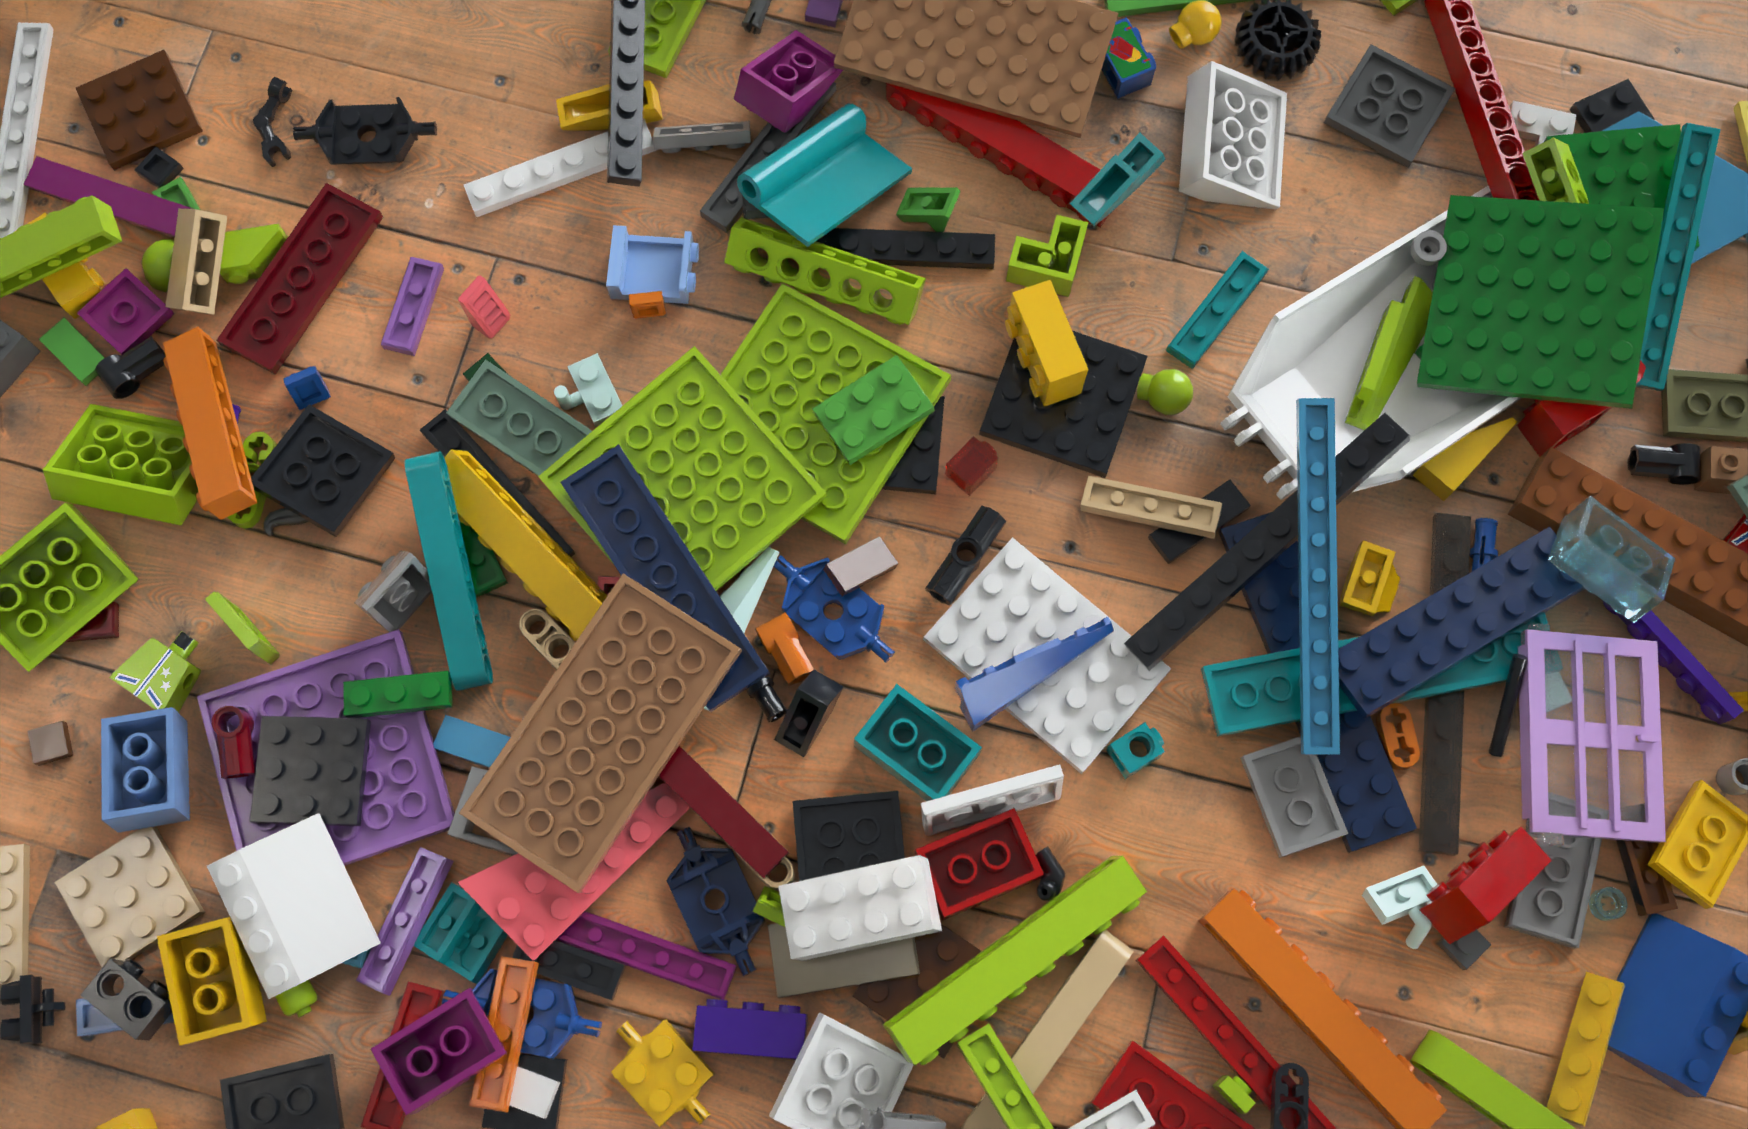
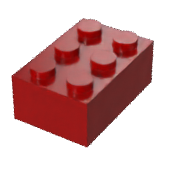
[914,808,1044,921]
[1420,826,1552,944]

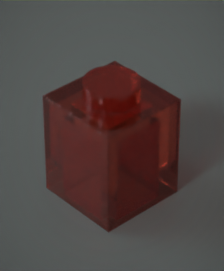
[945,436,999,496]

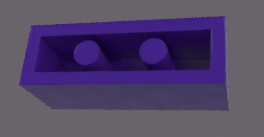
[692,999,808,1059]

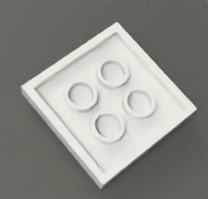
[769,1012,914,1129]

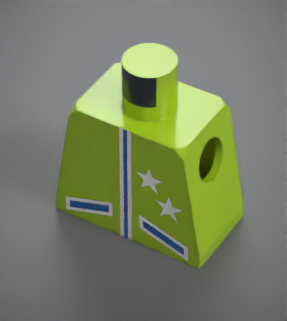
[109,631,201,713]

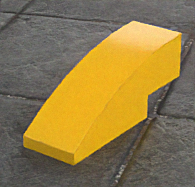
[556,80,663,131]

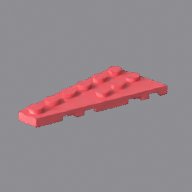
[457,783,690,961]

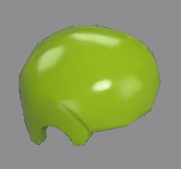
[142,239,174,292]

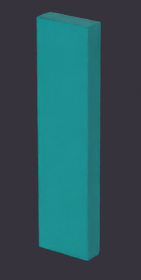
[1166,251,1269,370]

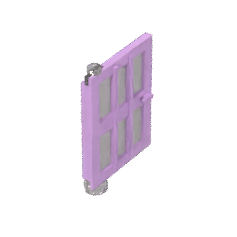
[1518,623,1666,847]

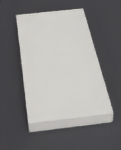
[921,765,1064,836]

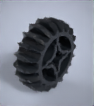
[1234,0,1321,81]

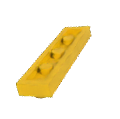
[1547,972,1625,1127]

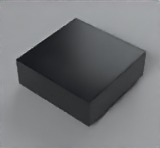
[135,146,184,188]

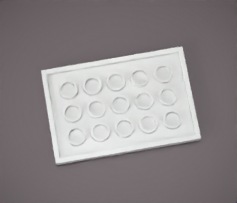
[923,537,1171,774]

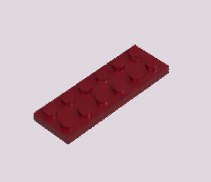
[217,183,383,375]

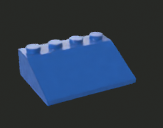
[1607,913,1748,1097]

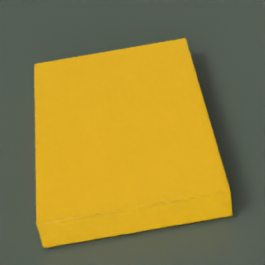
[1647,780,1748,909]

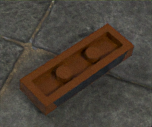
[1608,803,1678,916]

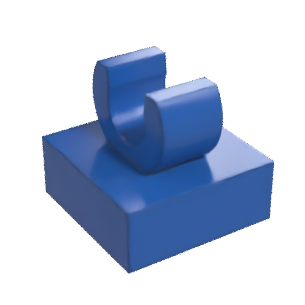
[283,365,331,410]

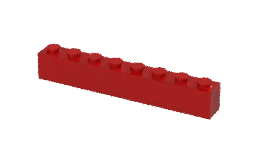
[886,83,1110,228]

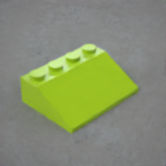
[43,404,198,526]
[0,502,139,672]

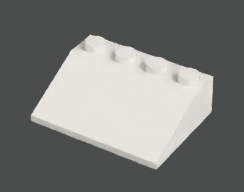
[1179,61,1287,210]
[207,813,381,999]

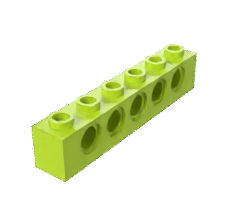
[1523,137,1589,204]
[724,217,926,325]

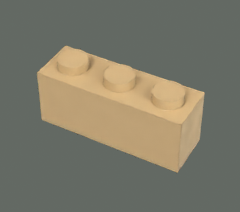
[165,209,227,315]

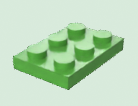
[812,355,935,465]

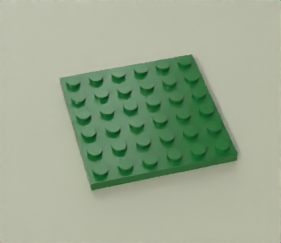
[1417,195,1664,409]

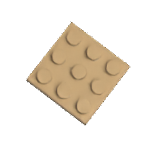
[55,826,205,968]

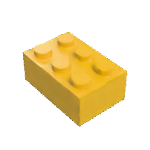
[1005,280,1088,407]
[157,917,267,1046]

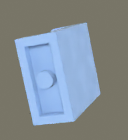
[606,225,699,304]

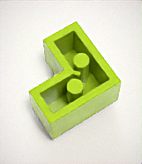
[1006,214,1089,297]

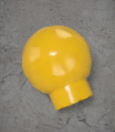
[1169,0,1222,50]

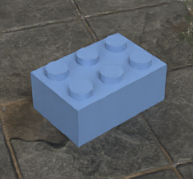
[101,707,190,833]

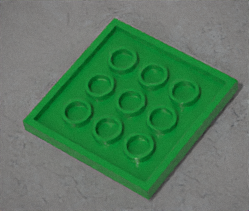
[1544,124,1700,251]

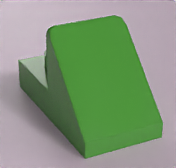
[896,187,961,232]

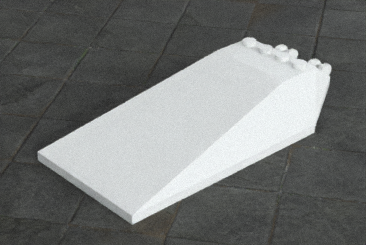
[1220,186,1521,500]

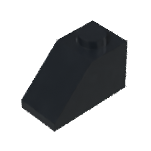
[774,670,843,757]

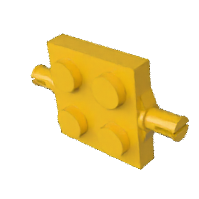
[611,1019,715,1127]

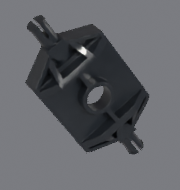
[293,97,437,165]

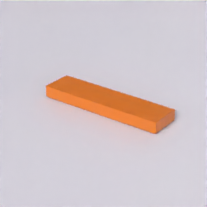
[469,956,539,1112]

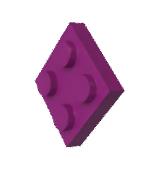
[77,268,175,355]

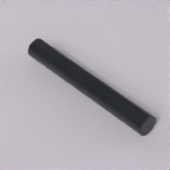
[1489,654,1528,757]

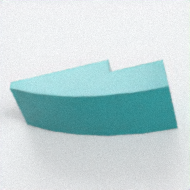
[1070,132,1166,226]

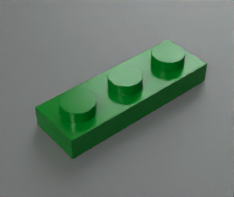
[343,671,453,718]

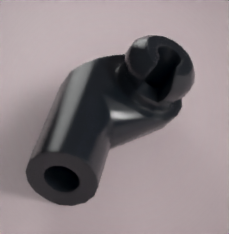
[1035,847,1065,901]

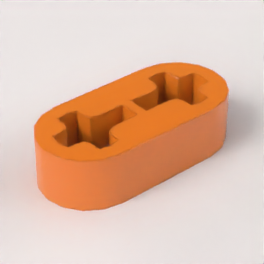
[1376,703,1420,770]

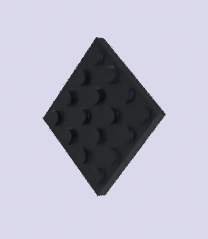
[979,331,1148,478]

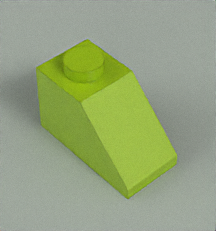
[220,224,288,284]

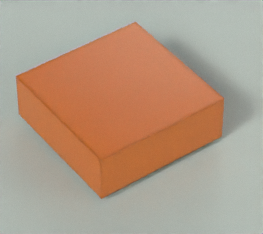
[629,291,666,319]

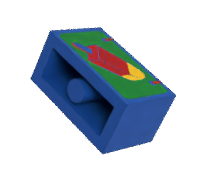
[1102,17,1156,99]

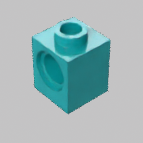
[1106,722,1165,779]

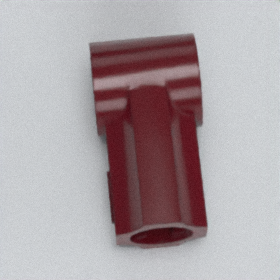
[211,706,255,779]

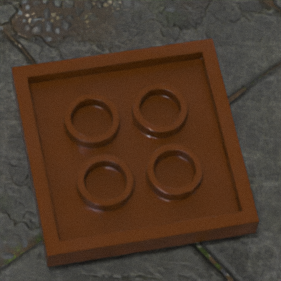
[76,50,203,170]
[853,924,981,1059]

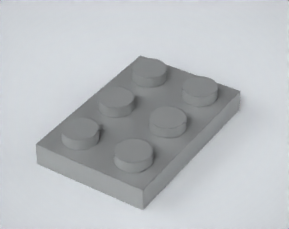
[1240,736,1348,858]

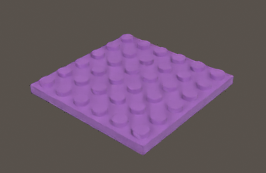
[197,629,455,866]

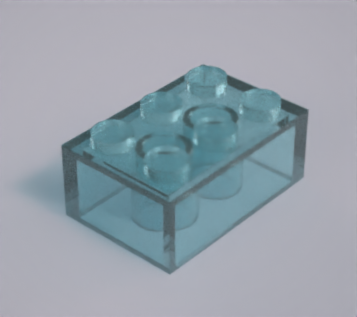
[1548,496,1675,623]

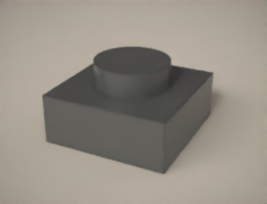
[1436,930,1491,970]

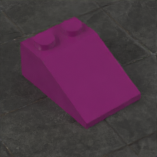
[734,30,843,133]
[371,988,507,1115]

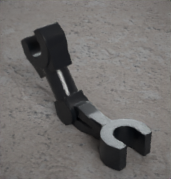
[253,77,292,167]

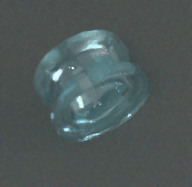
[1589,887,1627,921]

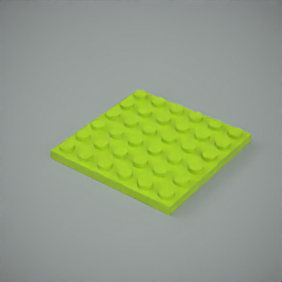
[721,283,951,544]
[538,346,827,591]

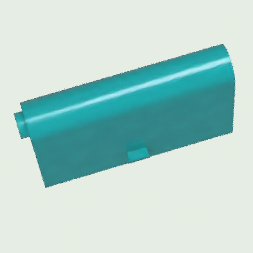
[737,103,912,247]

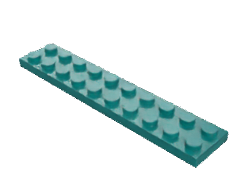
[1201,613,1562,737]

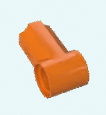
[755,612,814,686]

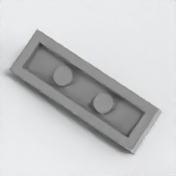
[653,121,751,153]

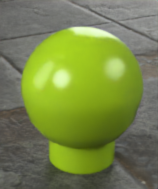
[1137,369,1193,415]

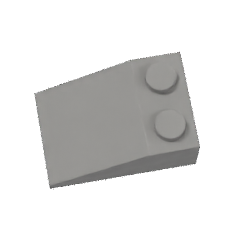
[354,550,432,632]

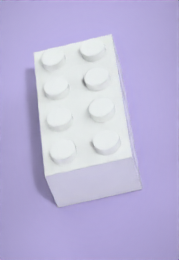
[779,855,942,961]

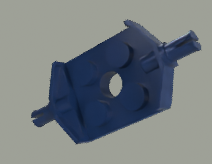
[666,827,766,976]

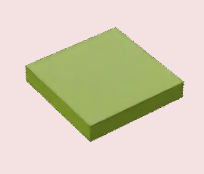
[205,591,280,665]

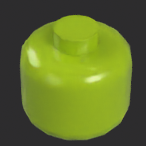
[275,980,318,1018]

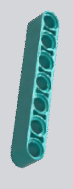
[405,451,493,691]

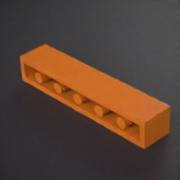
[163,327,257,520]

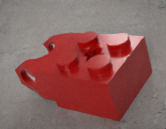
[1516,360,1646,457]

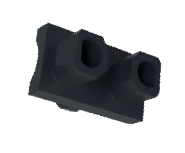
[0,975,65,1045]

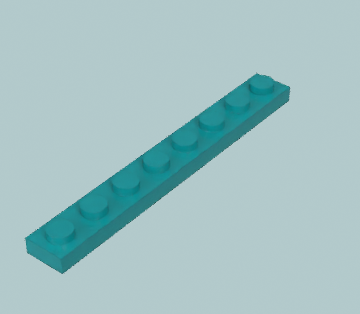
[1636,123,1721,391]

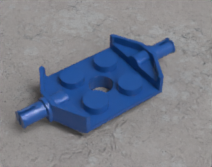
[773,555,895,663]
[442,968,602,1059]

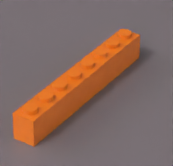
[1198,888,1447,1129]

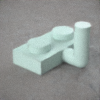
[554,353,623,427]
[1362,866,1437,949]

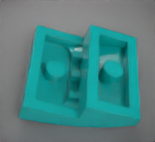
[414,882,508,984]

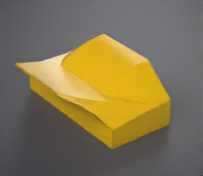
[1339,540,1401,616]

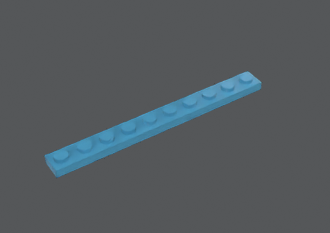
[1296,398,1340,754]

